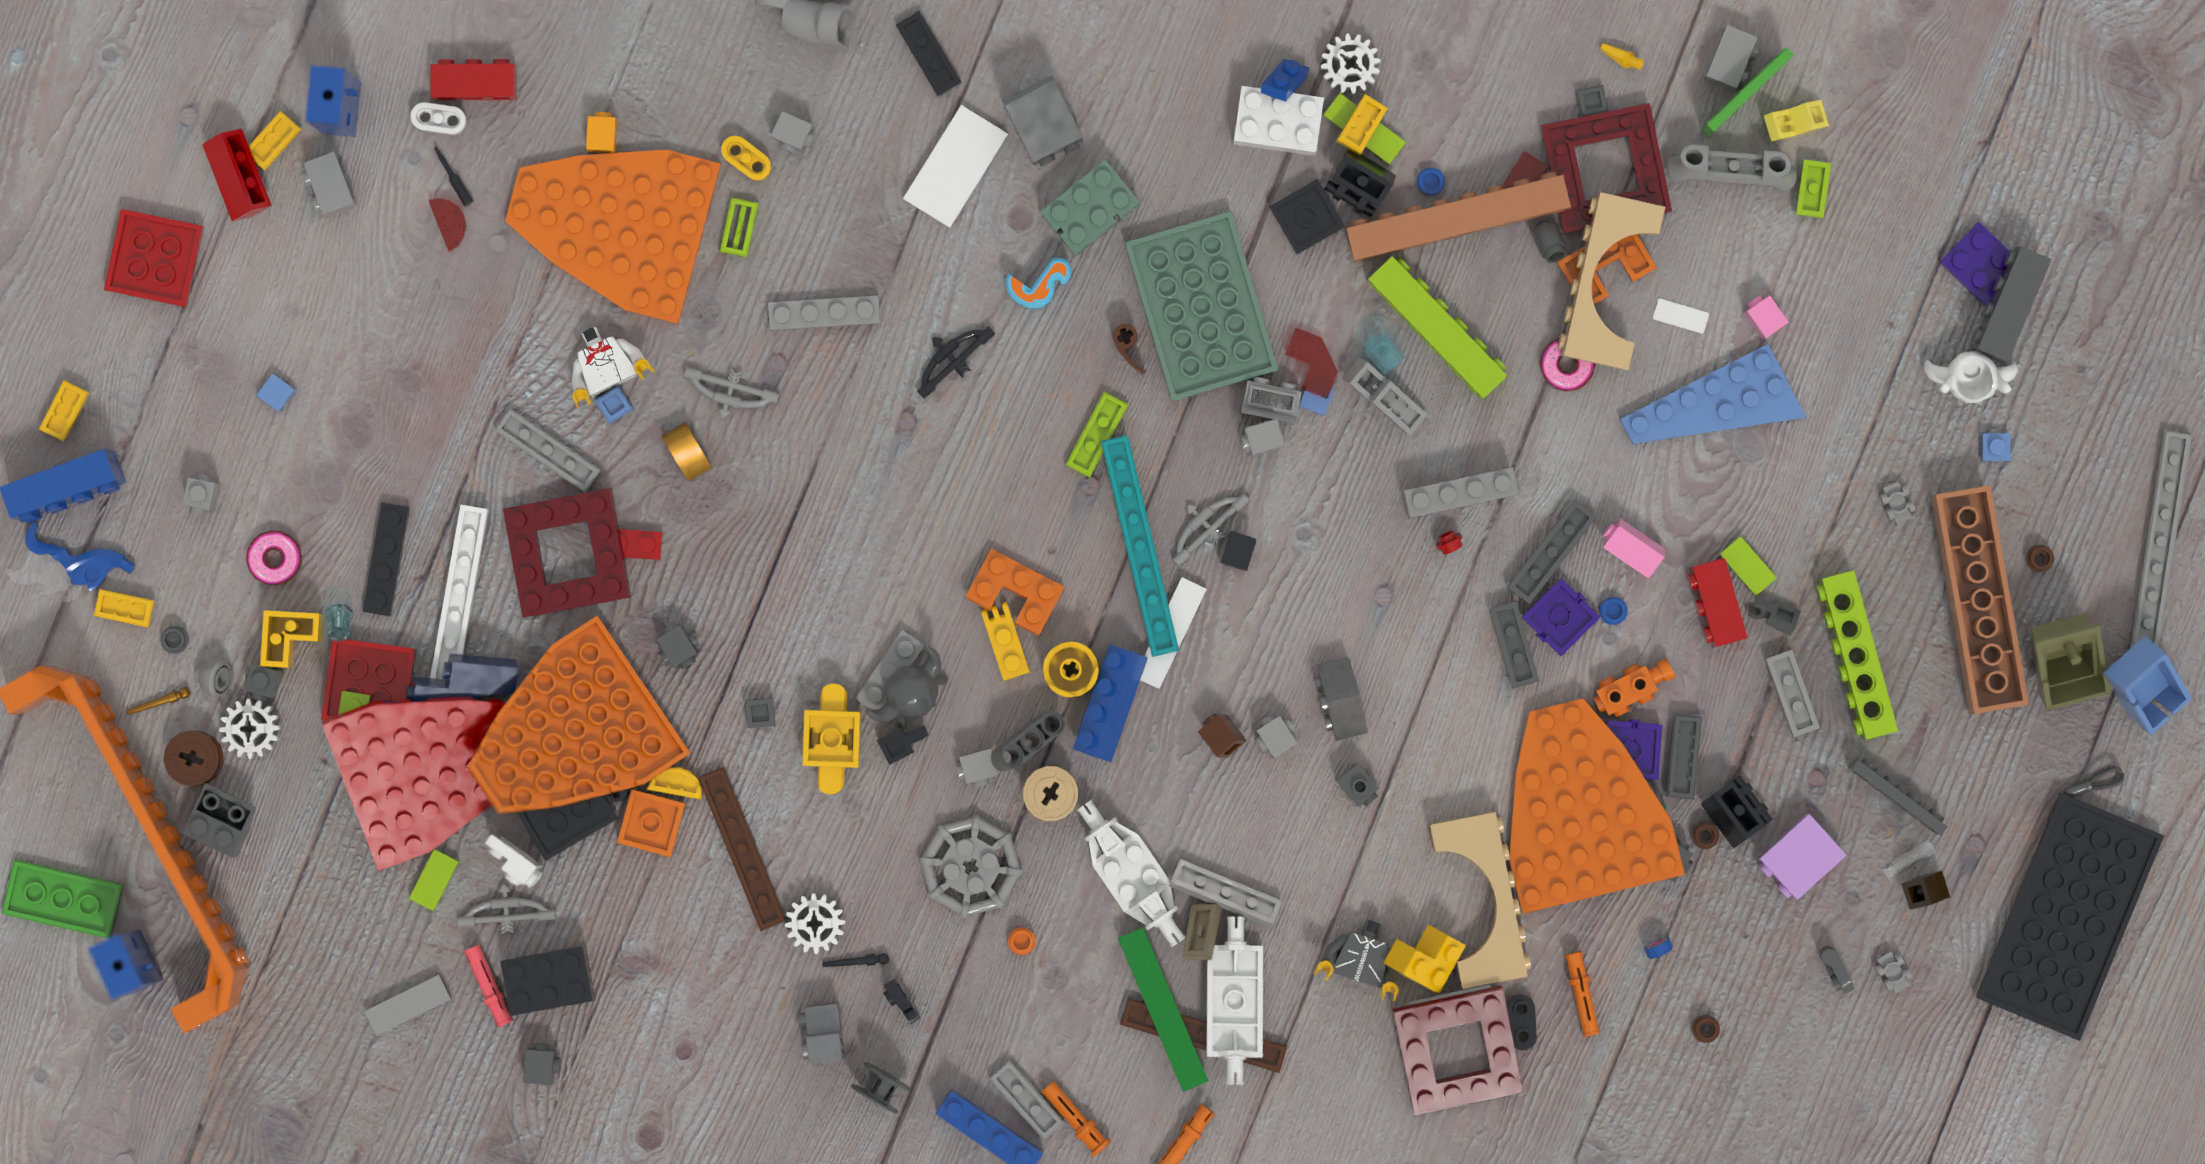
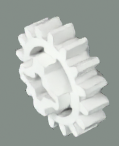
[1320,34,1381,95]
[219,699,281,759]
[785,893,846,954]

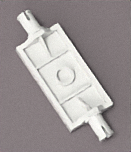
[1206,917,1263,1085]

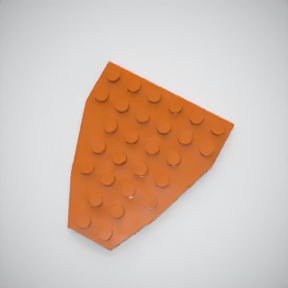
[505,150,721,325]
[467,616,690,814]
[1509,698,1686,914]

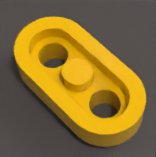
[721,136,772,181]

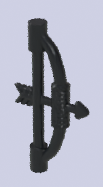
[917,326,995,399]

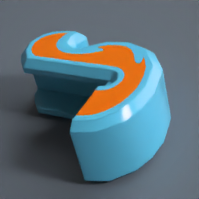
[1005,258,1072,310]

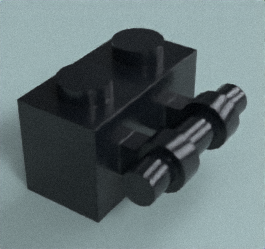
[1324,149,1396,217]
[1701,775,1773,849]

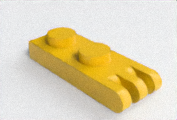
[980,601,1030,681]

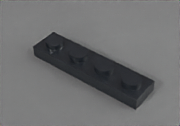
[362,503,410,616]

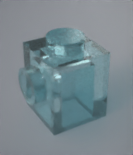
[1361,332,1405,376]

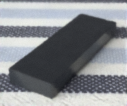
[896,11,961,97]

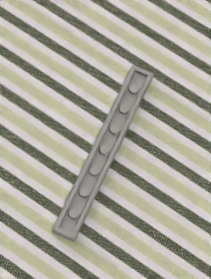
[2129,430,2192,649]

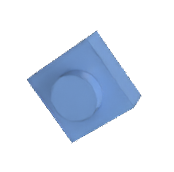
[1981,433,2011,462]

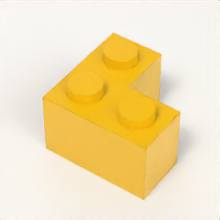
[260,610,324,668]
[1383,924,1466,994]

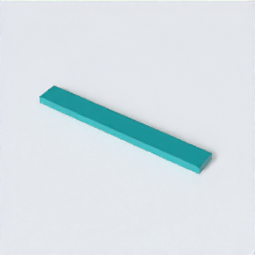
[1101,435,1179,657]

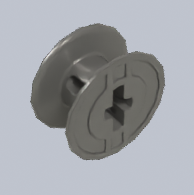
[851,1061,912,1114]

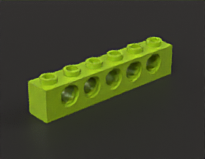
[1816,570,1898,740]

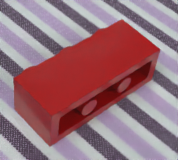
[430,59,517,101]
[202,128,272,221]
[1687,558,1748,648]

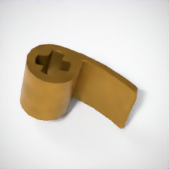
[662,422,712,481]

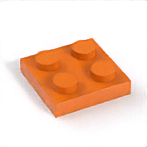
[617,789,686,857]

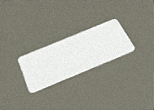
[1653,298,1709,334]

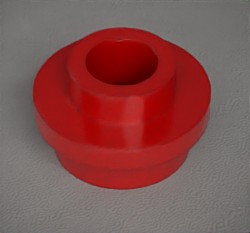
[1436,531,1463,555]

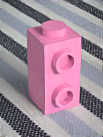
[1602,518,1666,579]

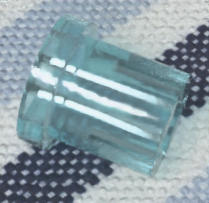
[325,604,353,641]

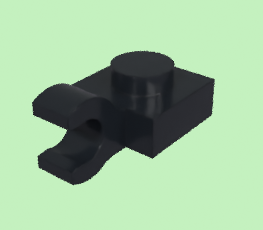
[877,726,929,765]

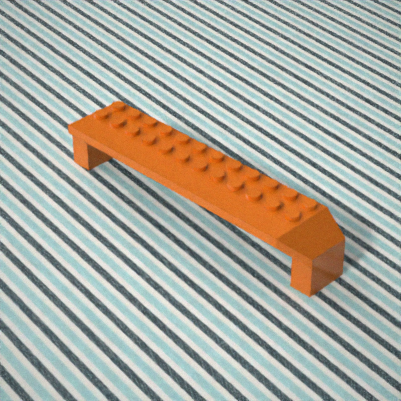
[0,666,249,1033]

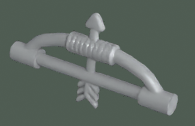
[684,366,780,418]
[1172,493,1250,567]
[457,884,556,935]

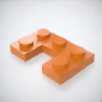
[1557,234,1657,305]
[965,549,1065,637]

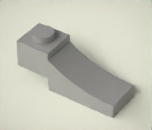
[1342,357,1428,436]

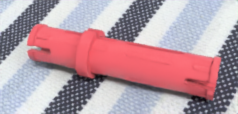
[464,945,514,1028]

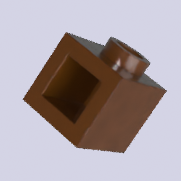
[1198,714,1247,758]

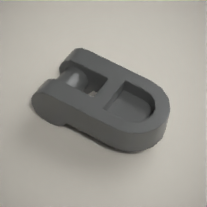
[1819,946,1855,994]

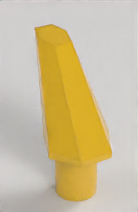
[1600,43,1644,70]

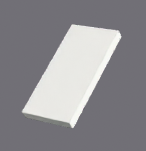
[903,105,1008,228]

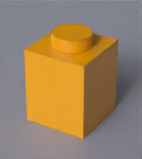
[586,112,618,153]

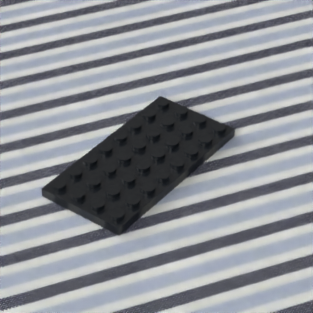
[1975,792,2164,1041]

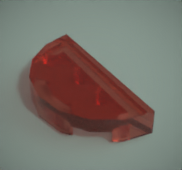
[428,198,467,252]

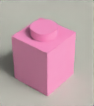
[1744,295,1789,340]

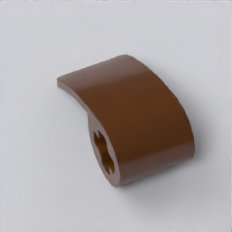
[1113,324,1146,375]

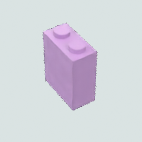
[1757,813,1847,900]

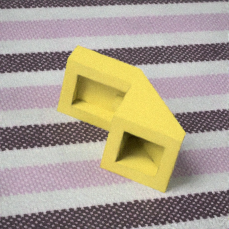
[1764,100,1829,142]

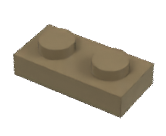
[1182,904,1221,960]

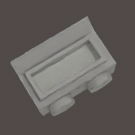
[1240,377,1302,426]

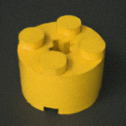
[1043,642,1099,697]

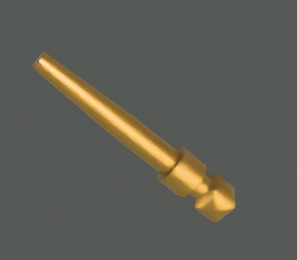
[127,687,191,715]

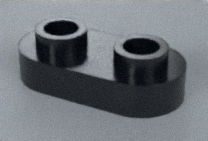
[1507,994,1537,1050]

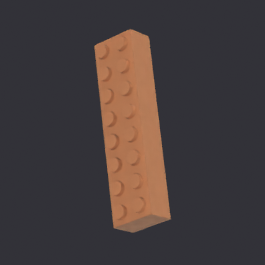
[1930,485,2029,714]

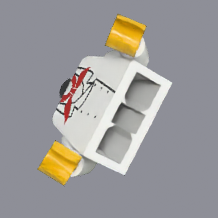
[571,327,655,408]

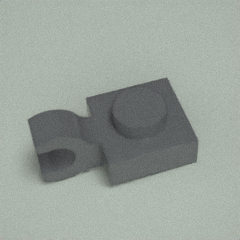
[1748,596,1801,636]

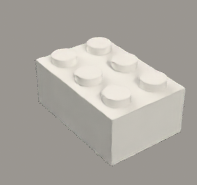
[1233,86,1324,156]

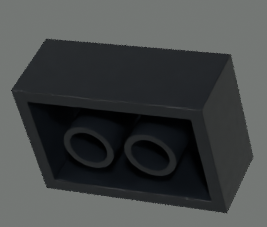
[500,945,596,1016]

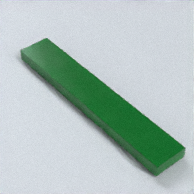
[1118,927,1208,1092]

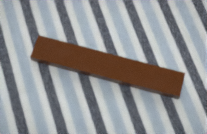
[698,767,787,931]
[1120,998,1288,1073]

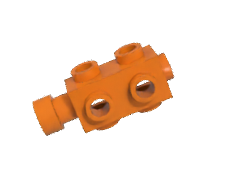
[1593,658,1676,718]

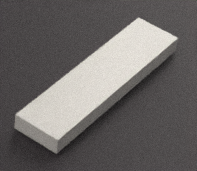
[1140,577,1207,689]

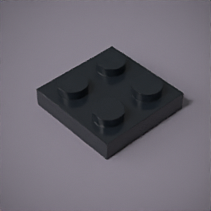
[1269,179,1345,255]

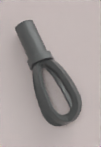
[2064,766,2125,797]

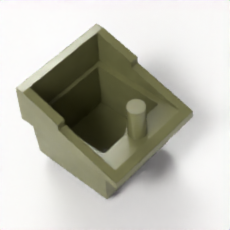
[2030,613,2111,711]

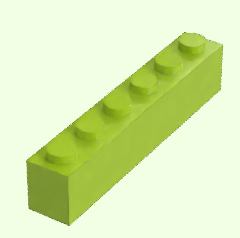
[1367,256,1507,400]

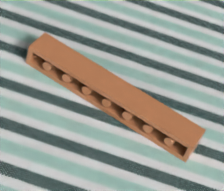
[1346,172,1571,262]

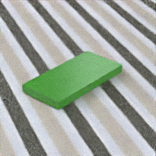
[1701,48,1794,138]
[1,859,124,939]

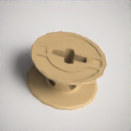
[1023,766,1078,821]

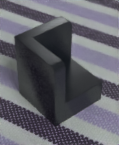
[1220,531,1256,571]

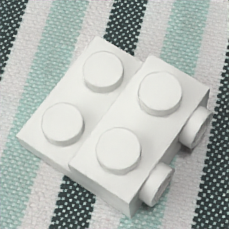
[485,833,543,888]

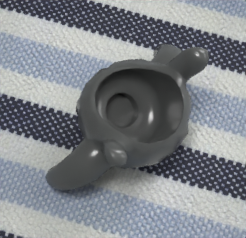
[866,647,948,728]

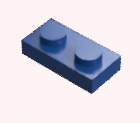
[1261,59,1309,102]

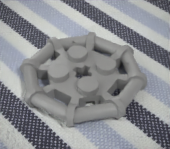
[919,814,1023,919]

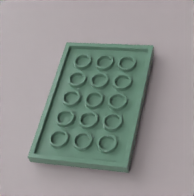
[1125,211,1278,402]

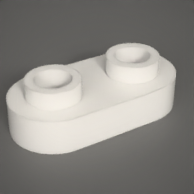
[410,102,467,135]

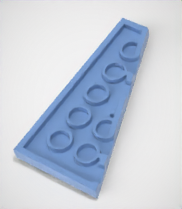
[1620,344,1806,444]

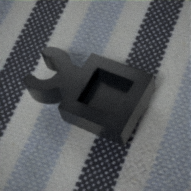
[883,978,920,1024]

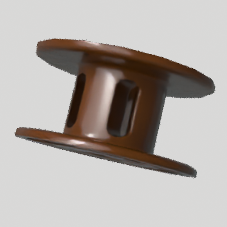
[163,731,224,786]

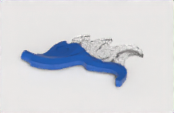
[6,523,136,602]

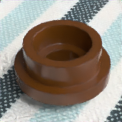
[2026,545,2054,572]
[1691,821,1719,849]
[1692,1015,1720,1043]

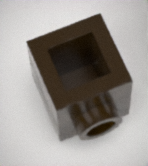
[1901,871,1950,910]

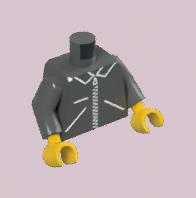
[1314,919,1398,1001]

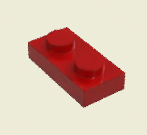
[619,529,663,560]

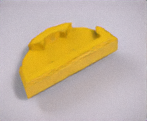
[647,767,702,800]

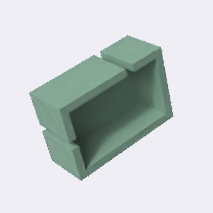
[1040,160,1140,258]

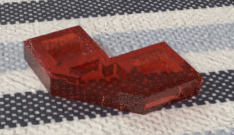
[1285,328,1338,399]

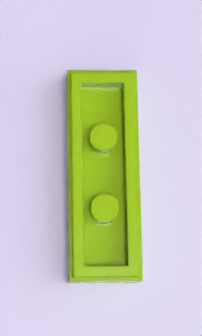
[1323,93,1406,165]
[1065,392,1129,478]

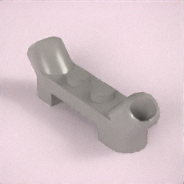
[1667,145,1797,192]

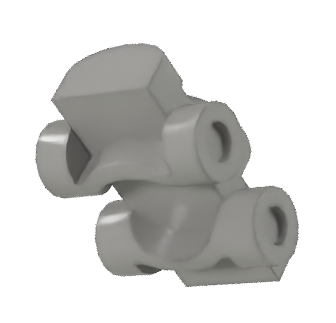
[1880,482,1916,524]
[1875,951,1913,993]

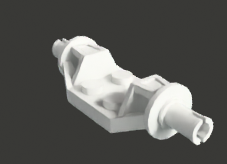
[1077,800,1186,947]

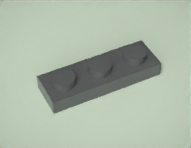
[1489,601,1539,689]

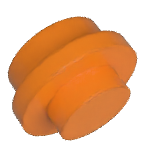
[1008,927,1036,955]

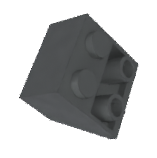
[181,783,256,858]

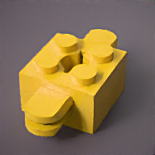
[802,683,862,795]

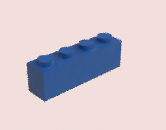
[1073,644,1148,762]
[936,1089,1044,1164]

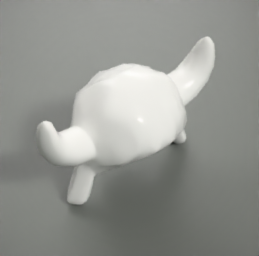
[1924,351,2018,404]

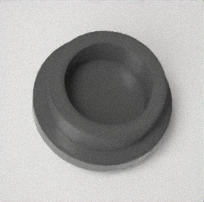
[160,626,189,654]

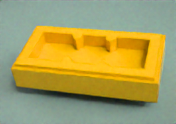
[1336,94,1388,156]
[249,111,302,171]
[39,380,90,442]
[94,589,155,628]

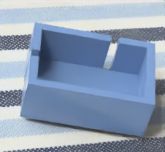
[2104,636,2192,735]

